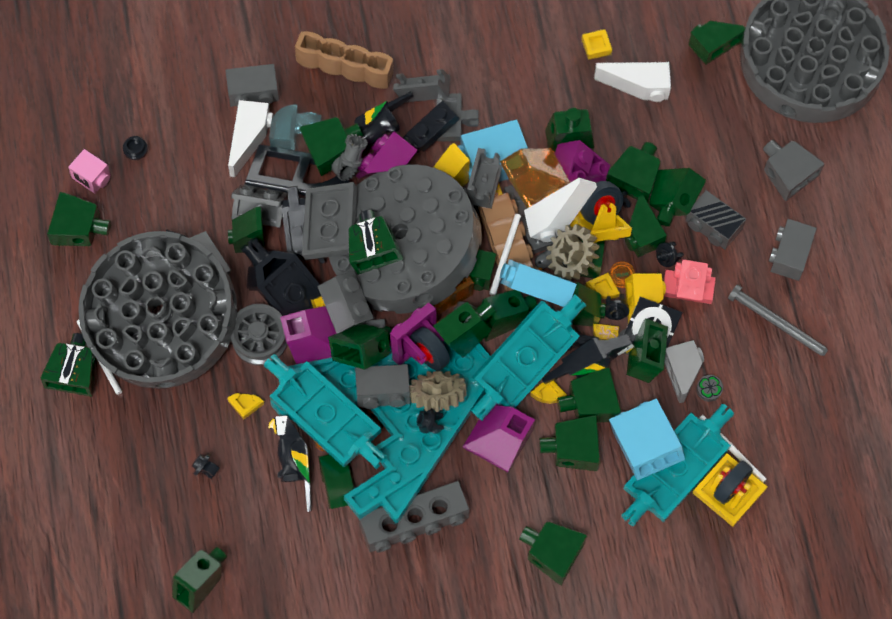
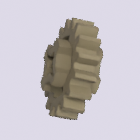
[546,224,600,281]
[409,370,466,412]

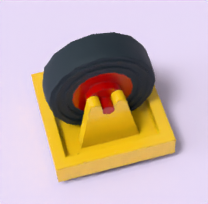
[570,181,632,243]
[693,454,767,527]

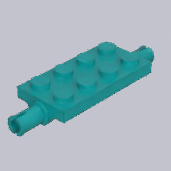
[470,294,587,421]
[264,354,387,469]
[621,404,734,526]

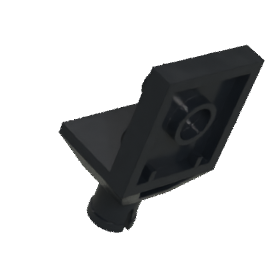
[240,237,321,316]

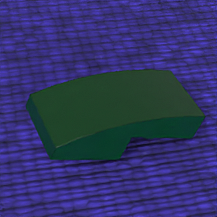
[318,454,354,509]

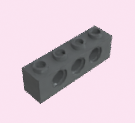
[359,481,469,553]

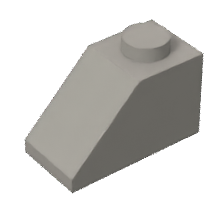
[664,340,704,403]

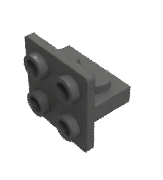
[231,183,288,228]

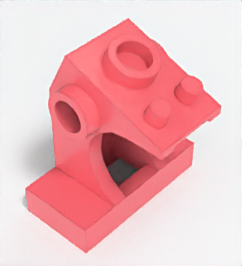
[664,259,715,304]

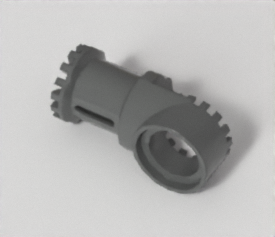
[332,134,368,181]

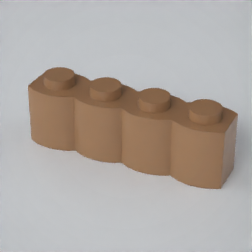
[295,32,393,89]
[478,193,538,294]

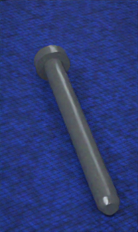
[728,284,828,356]

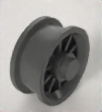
[231,304,287,365]

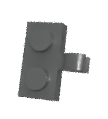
[437,93,479,141]

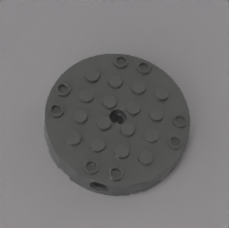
[740,0,889,123]
[329,165,482,314]
[79,231,237,389]

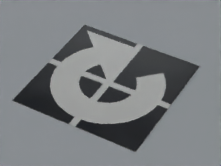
[624,297,683,348]

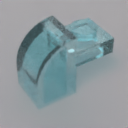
[269,105,322,151]

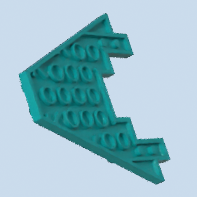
[270,341,491,524]

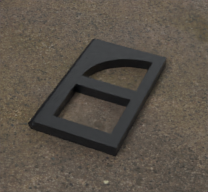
[245,144,351,196]

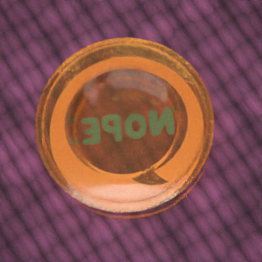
[609,262,635,288]

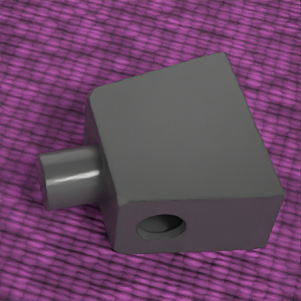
[763,140,824,201]

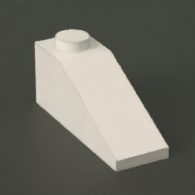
[594,62,671,102]
[228,100,273,177]
[524,178,597,242]

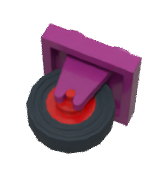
[390,303,450,371]

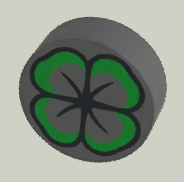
[696,375,723,402]

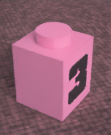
[68,149,110,193]

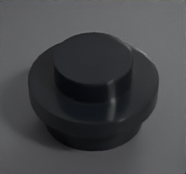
[123,136,148,160]

